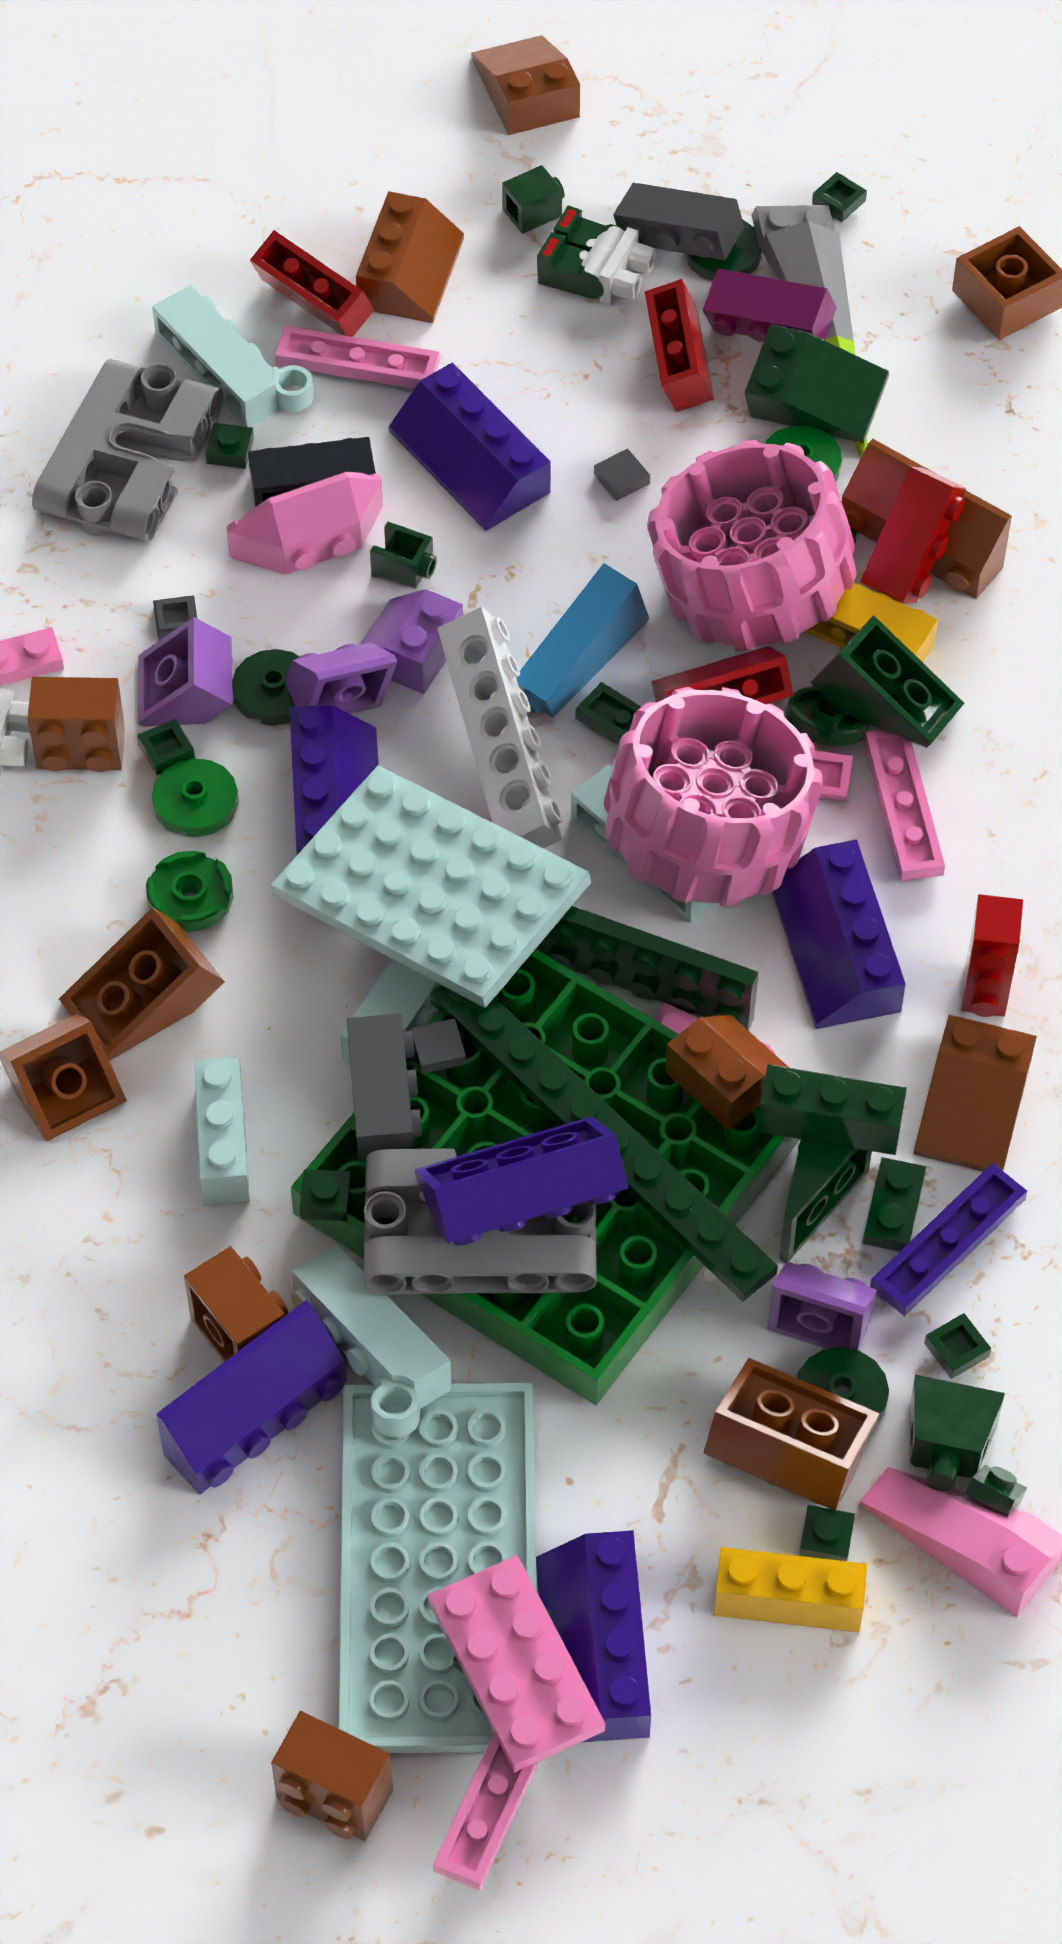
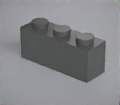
[613,182,745,260]
[346,1013,422,1160]

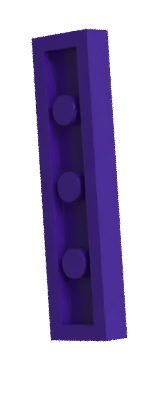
[870,1163,1028,1317]

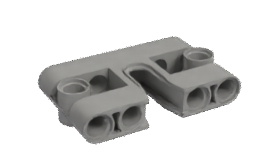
[32,358,223,542]
[364,1149,597,1294]

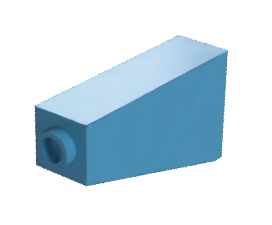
[516,563,650,718]

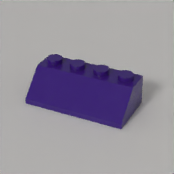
[389,362,551,531]
[289,705,379,855]
[772,839,906,1029]
[415,1116,629,1245]
[156,1300,347,1495]
[536,1530,651,1742]

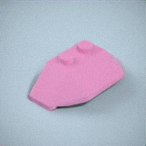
[226,472,383,575]

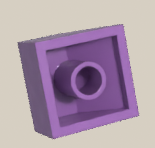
[359,589,463,694]
[138,617,233,726]
[285,642,397,714]
[767,1261,877,1350]

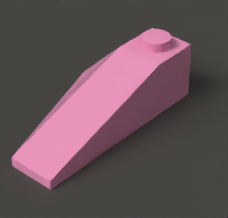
[859,1467,1062,1617]

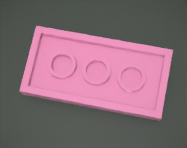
[428,1555,605,1773]

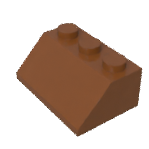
[356,191,464,323]
[703,1358,880,1511]

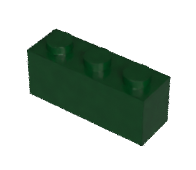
[757,1064,907,1155]

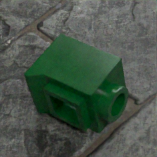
[370,521,437,589]

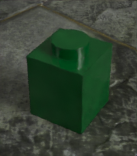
[502,165,565,234]

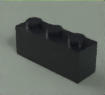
[248,437,376,507]

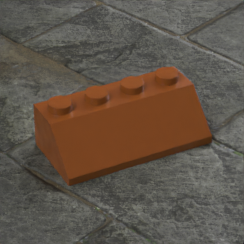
[841,438,1012,599]

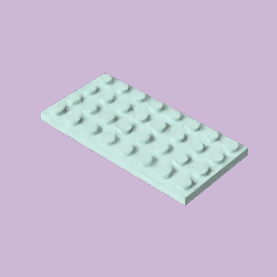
[339,1383,537,1753]

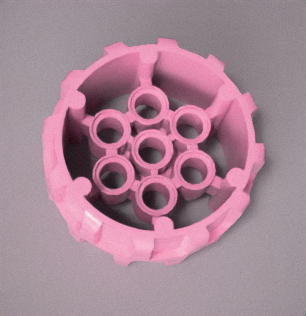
[647,440,857,651]
[603,687,823,907]

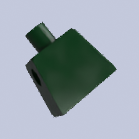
[909,1374,1005,1491]

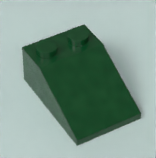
[744,324,890,443]
[810,615,965,748]
[779,1139,872,1263]

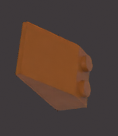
[471,35,580,135]
[59,907,225,1061]
[913,1014,1037,1171]

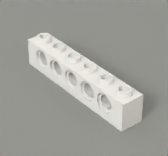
[437,607,563,848]

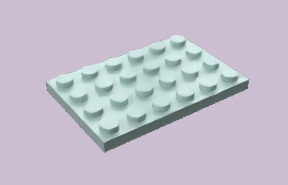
[271,765,591,1008]

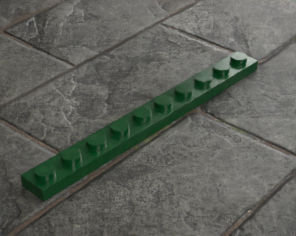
[430,985,778,1302]

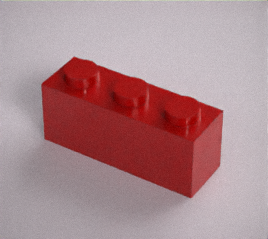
[250,230,374,337]
[644,279,714,412]
[860,467,966,603]
[651,646,794,704]
[961,894,1023,1017]

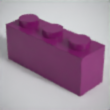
[702,269,837,343]

